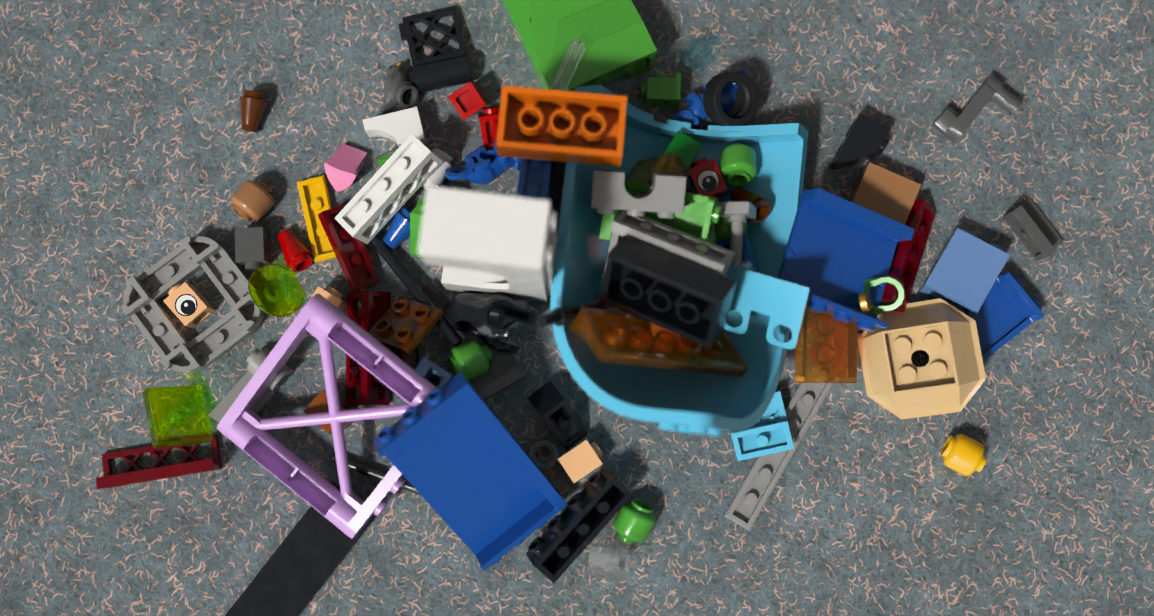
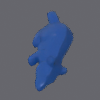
[670,68,747,129]
[445,141,521,185]

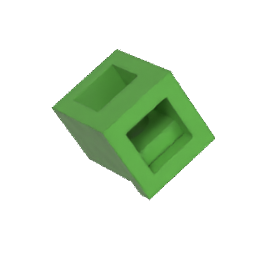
[640,73,681,108]

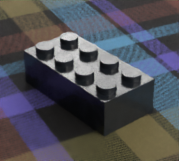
[600,235,737,348]

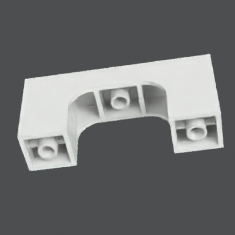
[417,186,558,303]

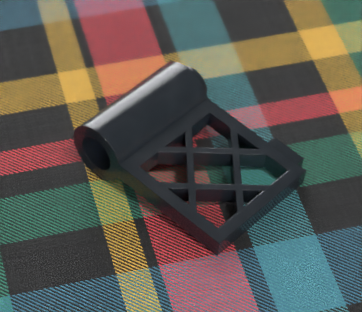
[398,6,473,94]

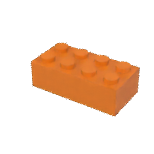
[496,86,627,167]

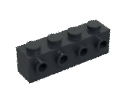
[526,467,633,583]

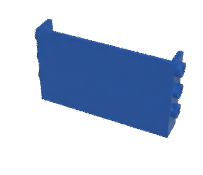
[373,372,567,571]

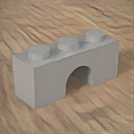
[591,168,686,218]

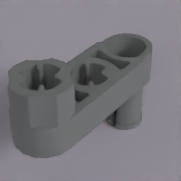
[932,74,1023,143]

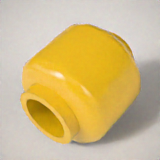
[940,433,987,476]

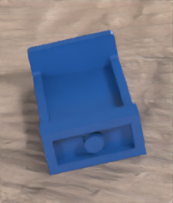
[972,271,1044,362]

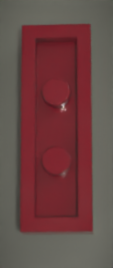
[318,204,380,293]

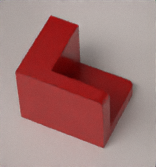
[448,81,490,121]

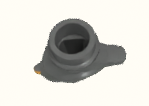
[380,62,418,114]

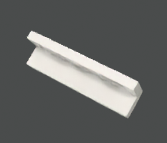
[335,134,444,244]

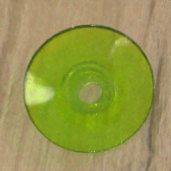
[248,264,304,317]

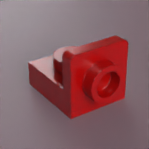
[478,105,500,150]

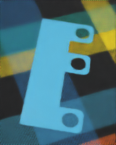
[724,265,810,349]

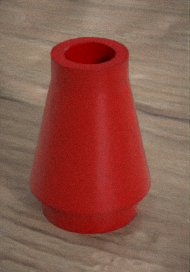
[277,229,313,272]

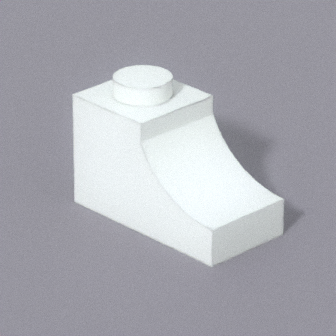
[362,107,428,147]

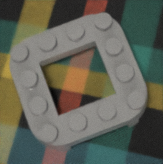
[121,236,266,374]

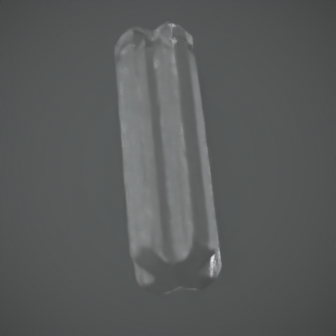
[551,39,586,91]

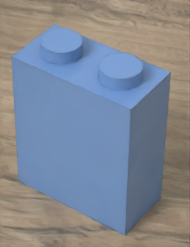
[920,228,1010,318]

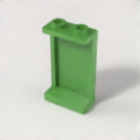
[599,180,722,244]

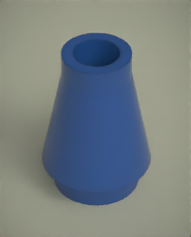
[382,207,412,250]

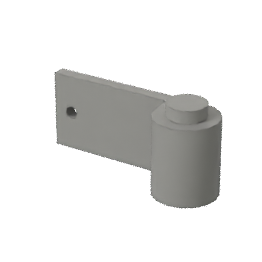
[209,348,293,423]

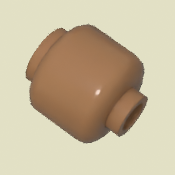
[231,180,274,222]

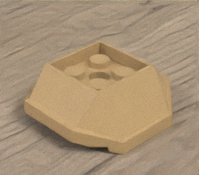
[857,298,986,420]

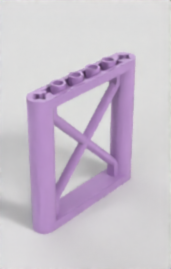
[217,293,436,539]

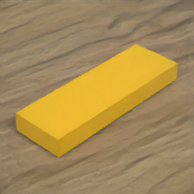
[297,175,336,263]

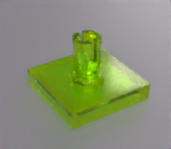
[142,385,213,448]

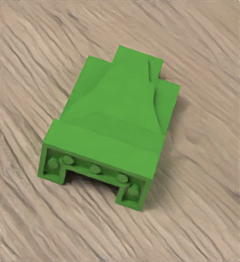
[501,0,657,92]

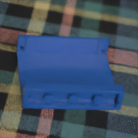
[777,188,914,332]

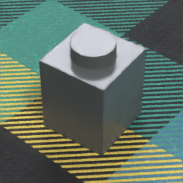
[235,227,271,270]

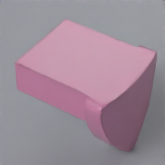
[324,143,367,192]

